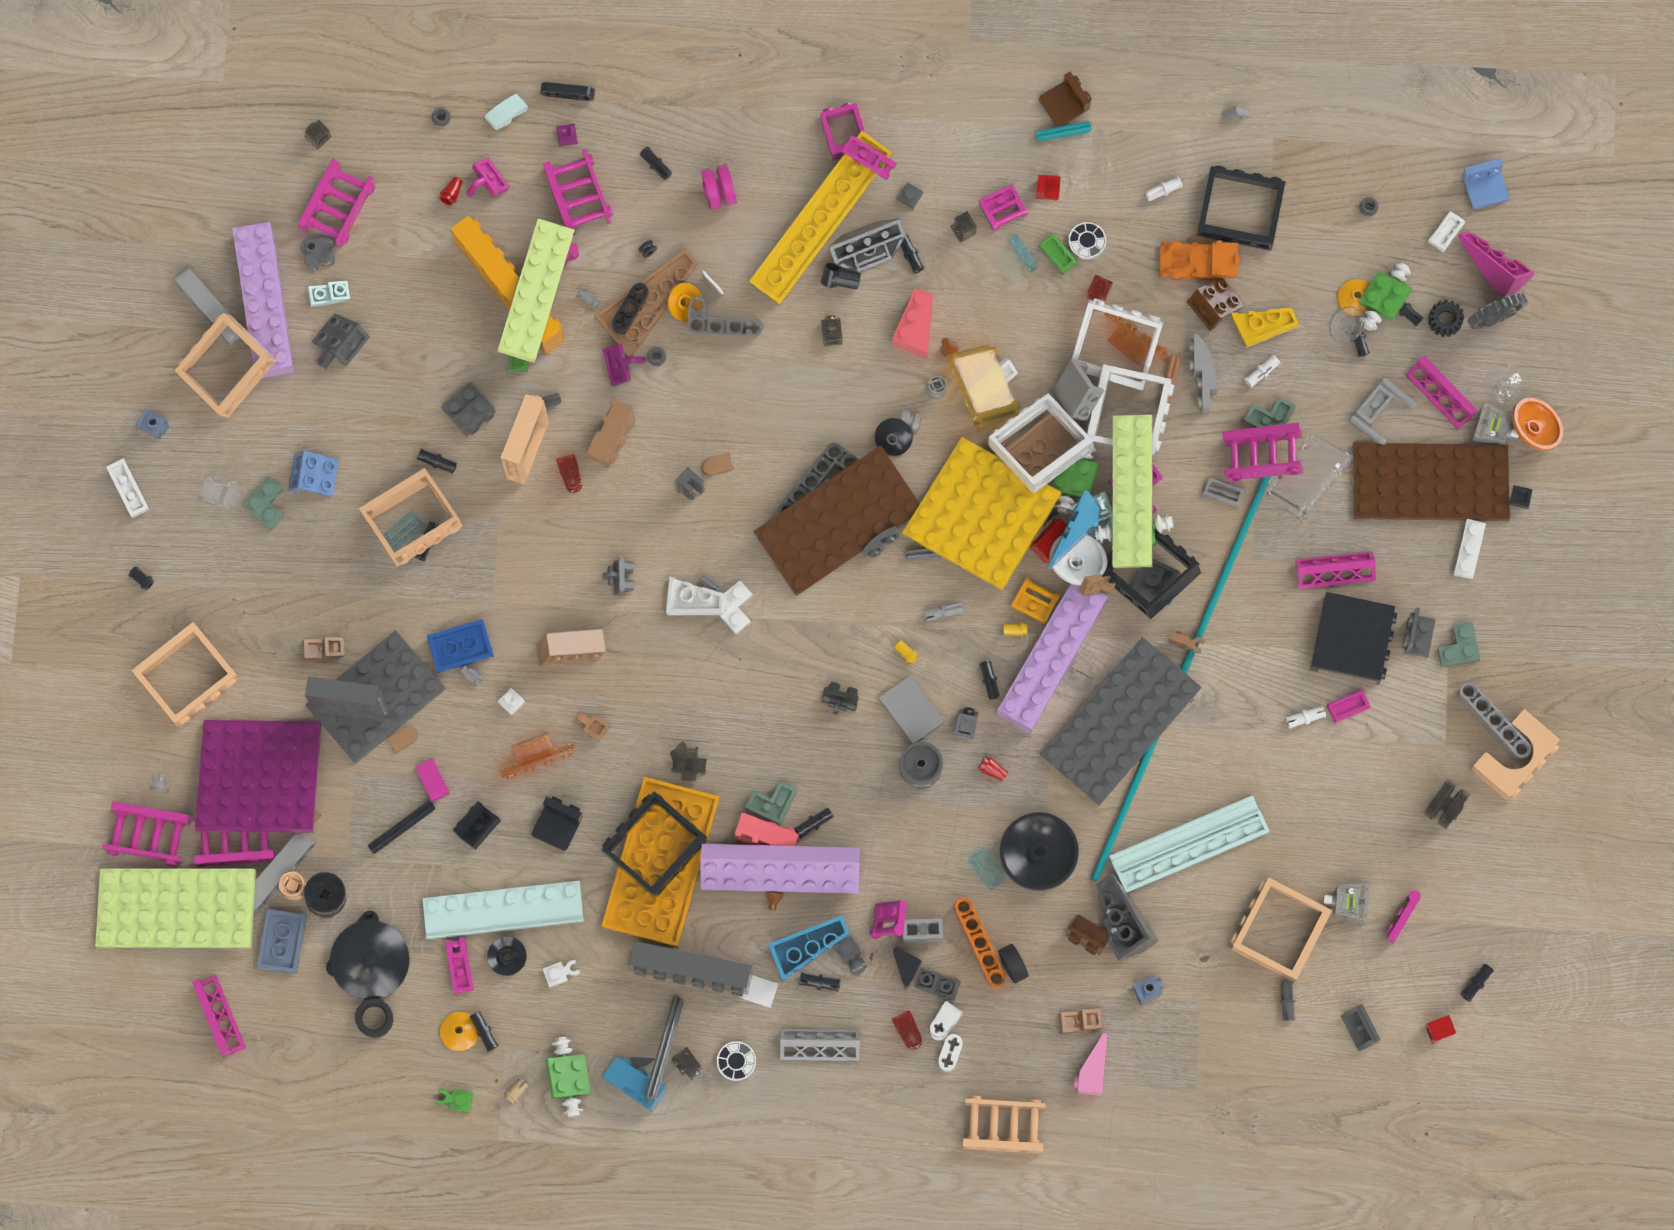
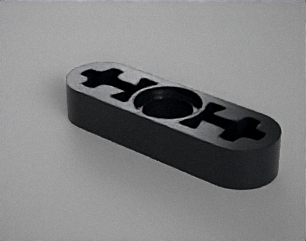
[540,82,595,101]
[612,283,649,334]

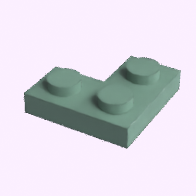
[1243,397,1296,428]
[242,476,284,531]
[1437,622,1480,668]
[745,781,798,826]

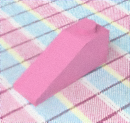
[1074,1033,1107,1096]

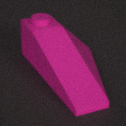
[1458,231,1535,297]

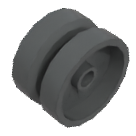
[899,741,943,789]

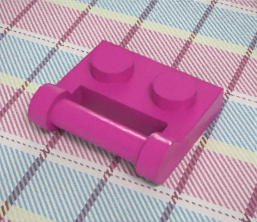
[978,184,1028,231]
[869,900,906,939]

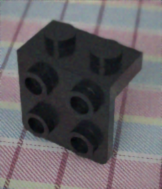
[532,796,583,851]

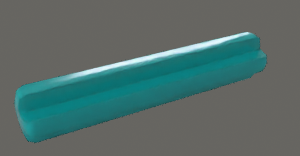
[1036,121,1092,142]

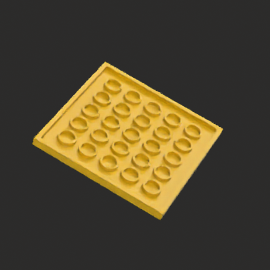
[902,437,1062,591]

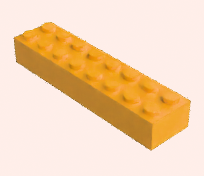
[450,215,564,355]

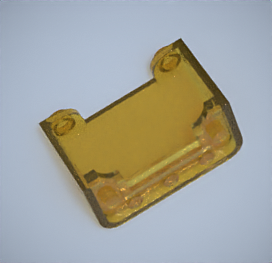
[946,344,1021,432]

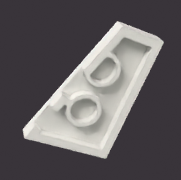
[666,576,726,615]

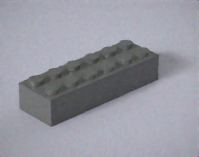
[630,941,753,997]

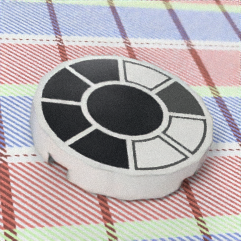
[1068,222,1106,260]
[717,1042,756,1081]

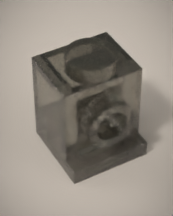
[305,119,331,150]
[951,211,977,243]
[821,315,843,346]
[671,1047,702,1080]

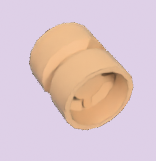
[279,871,306,902]

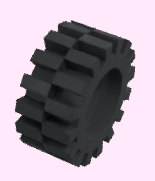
[1428,300,1464,337]

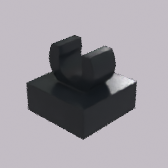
[1509,485,1533,509]

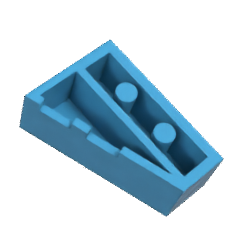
[602,1057,666,1112]

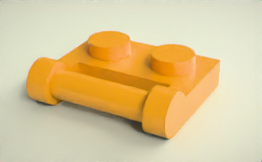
[1011,577,1061,625]

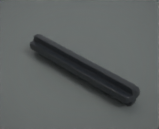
[368,800,435,854]

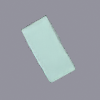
[485,94,528,130]
[307,281,350,307]

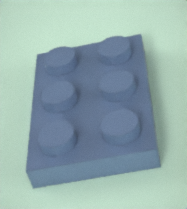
[257,909,307,974]

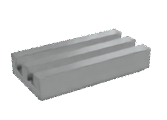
[1202,477,1245,509]

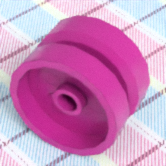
[700,164,737,210]

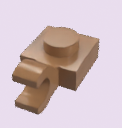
[1079,574,1116,596]
[1169,631,1205,654]
[575,711,610,742]

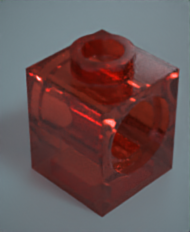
[1087,274,1113,303]

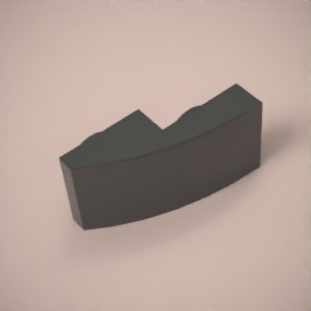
[864,526,899,558]
[915,968,961,1001]

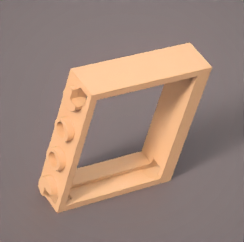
[174,313,277,418]
[501,394,549,485]
[359,468,463,567]
[131,622,239,727]
[1230,878,1332,983]

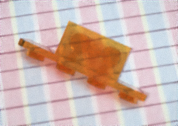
[1104,312,1170,365]
[499,732,576,779]

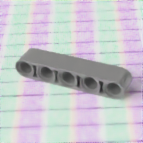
[172,266,241,347]
[1458,682,1531,761]
[253,833,315,917]

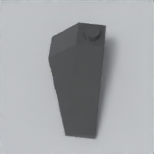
[1096,873,1158,961]

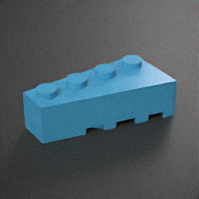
[768,915,849,982]

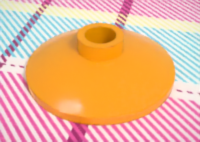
[1337,279,1371,316]
[667,283,703,321]
[440,1012,479,1051]

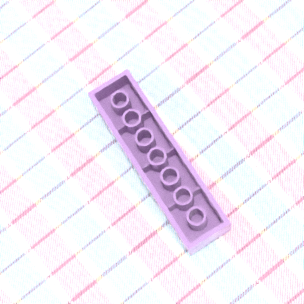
[232,222,295,378]
[997,584,1108,734]
[701,844,860,893]

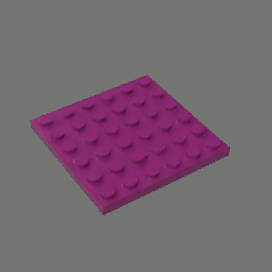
[195,720,322,833]

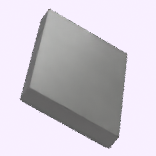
[879,675,945,743]

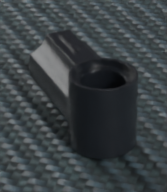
[820,263,861,290]

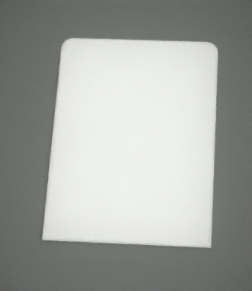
[738,975,778,1008]

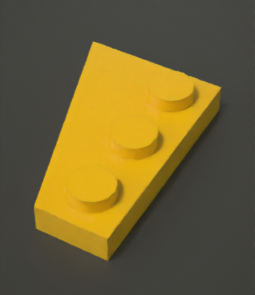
[1231,308,1299,348]

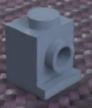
[136,408,169,439]
[1132,975,1164,1005]

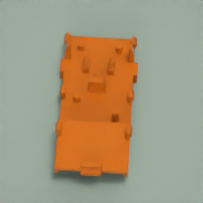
[1159,241,1240,281]

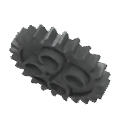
[1468,293,1528,330]

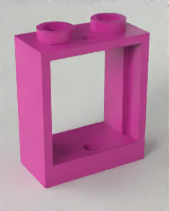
[820,103,865,161]

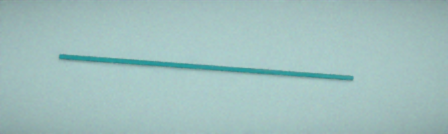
[1091,463,1271,882]

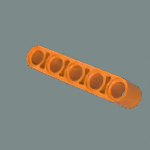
[954,897,1006,990]

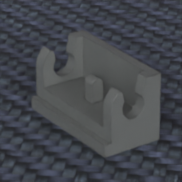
[675,467,705,500]
[1341,1004,1380,1051]

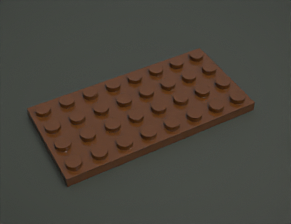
[1353,443,1510,521]
[753,445,920,596]

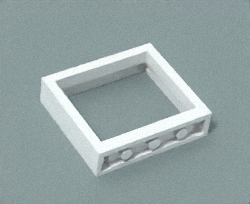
[1072,299,1164,391]
[1087,364,1174,456]
[989,393,1093,494]

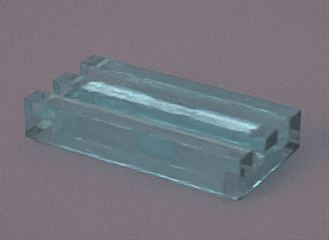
[1009,234,1037,272]
[383,511,425,551]
[967,847,1007,891]

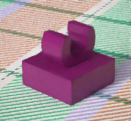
[556,123,578,147]

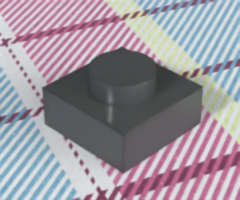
[897,182,923,209]

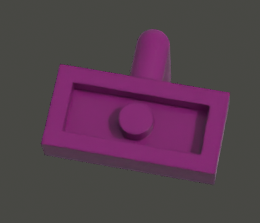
[602,344,646,386]

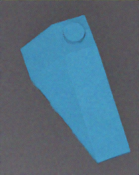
[1047,490,1101,570]

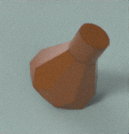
[941,338,959,357]
[765,891,784,911]

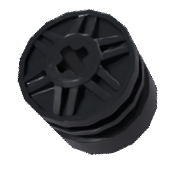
[304,872,347,918]

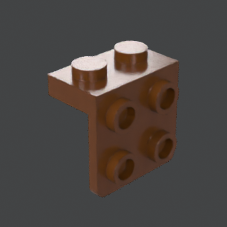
[1039,71,1092,127]

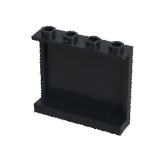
[1310,592,1398,685]

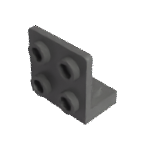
[312,313,370,366]
[1403,608,1436,658]

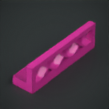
[1405,355,1477,430]
[1295,551,1376,589]
[192,975,246,1057]

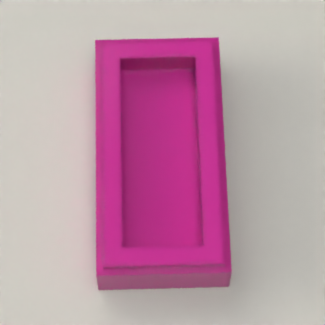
[1327,689,1371,723]
[415,758,450,802]

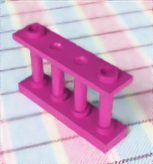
[543,149,613,236]
[298,159,376,249]
[1223,423,1304,482]
[102,801,192,866]
[193,817,276,867]

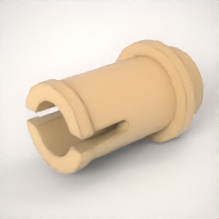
[504,1078,529,1104]

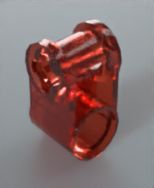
[556,454,583,493]
[892,1010,922,1050]

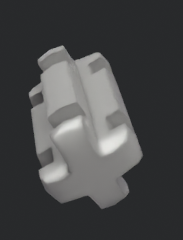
[577,288,600,309]
[700,573,723,592]
[460,665,484,686]

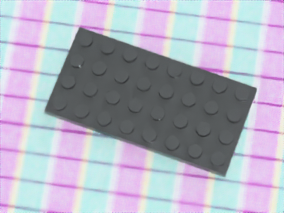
[1040,637,1202,806]

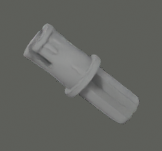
[924,602,964,622]

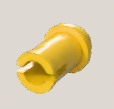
[1004,622,1028,638]
[894,640,919,664]

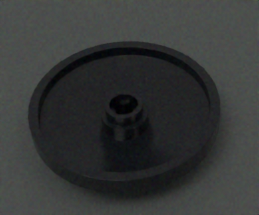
[1000,812,1079,891]
[330,920,410,1000]

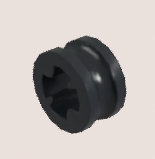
[638,240,657,258]

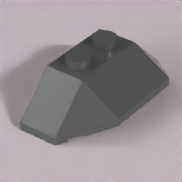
[828,218,906,272]

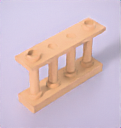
[962,1096,1045,1154]

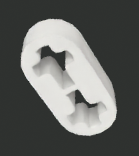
[938,1034,963,1072]

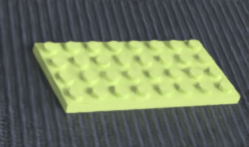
[95,869,256,948]

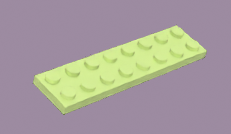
[497,219,574,363]
[1113,415,1152,568]

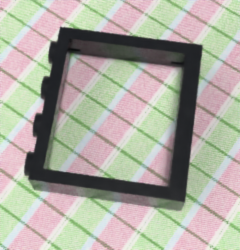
[1197,166,1286,251]
[1102,528,1201,619]
[601,791,708,899]

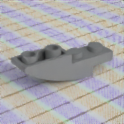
[1189,334,1218,413]

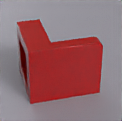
[1036,174,1061,200]
[1425,1015,1456,1044]

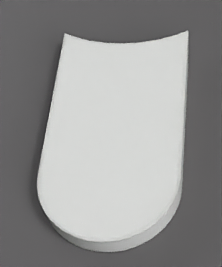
[703,270,724,296]

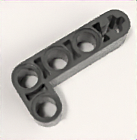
[688,296,763,336]

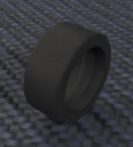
[998,944,1029,983]
[355,998,394,1038]

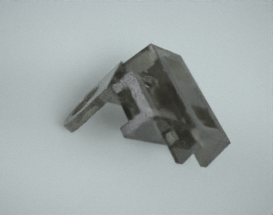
[670,741,707,781]

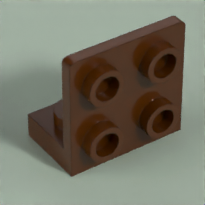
[1187,278,1244,331]
[1066,914,1109,955]

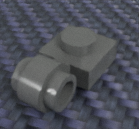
[834,936,867,975]

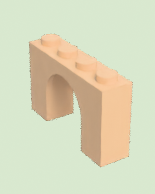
[1471,709,1560,801]

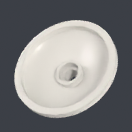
[1050,535,1107,585]

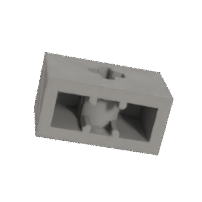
[903,918,943,944]

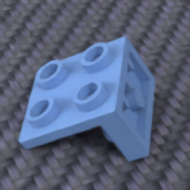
[1462,158,1509,210]
[289,451,339,497]

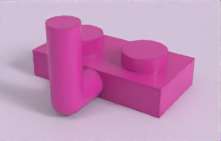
[466,158,509,197]

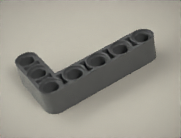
[778,443,859,514]

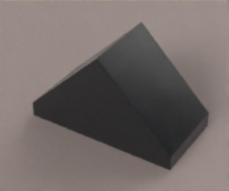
[893,948,922,989]

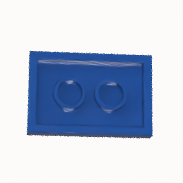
[427,619,494,673]

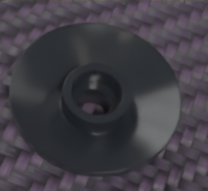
[875,418,913,456]
[487,936,527,976]

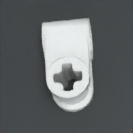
[930,1001,963,1041]

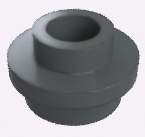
[432,108,451,127]
[1359,197,1379,216]
[647,347,666,366]

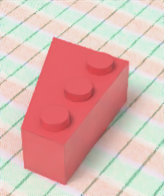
[892,288,933,359]
[734,812,799,846]

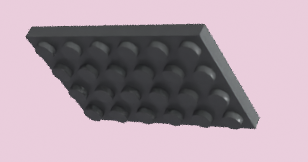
[305,630,446,764]

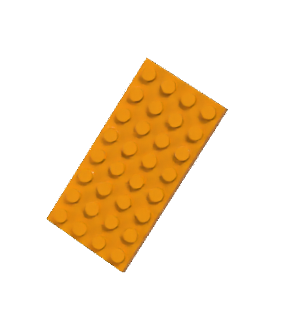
[601,777,720,948]

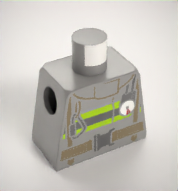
[1472,403,1519,445]
[1323,884,1370,924]

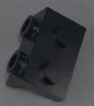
[453,801,501,850]

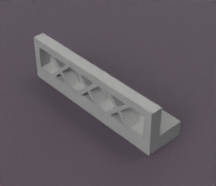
[780,1029,860,1061]

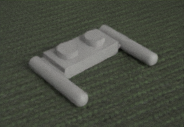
[1350,378,1417,445]

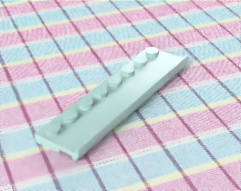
[1109,795,1270,893]
[422,881,584,940]

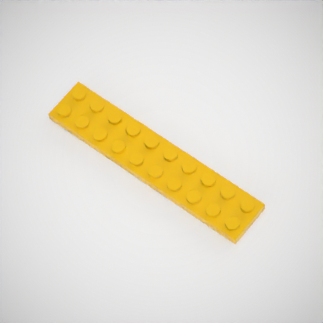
[749,131,893,305]

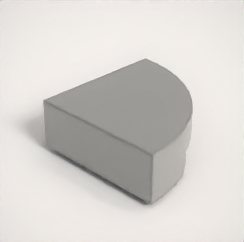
[1223,106,1250,120]

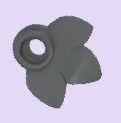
[301,236,336,271]

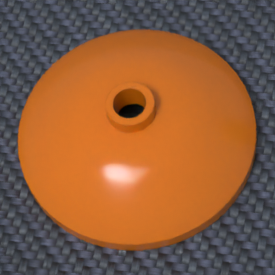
[1512,398,1563,451]

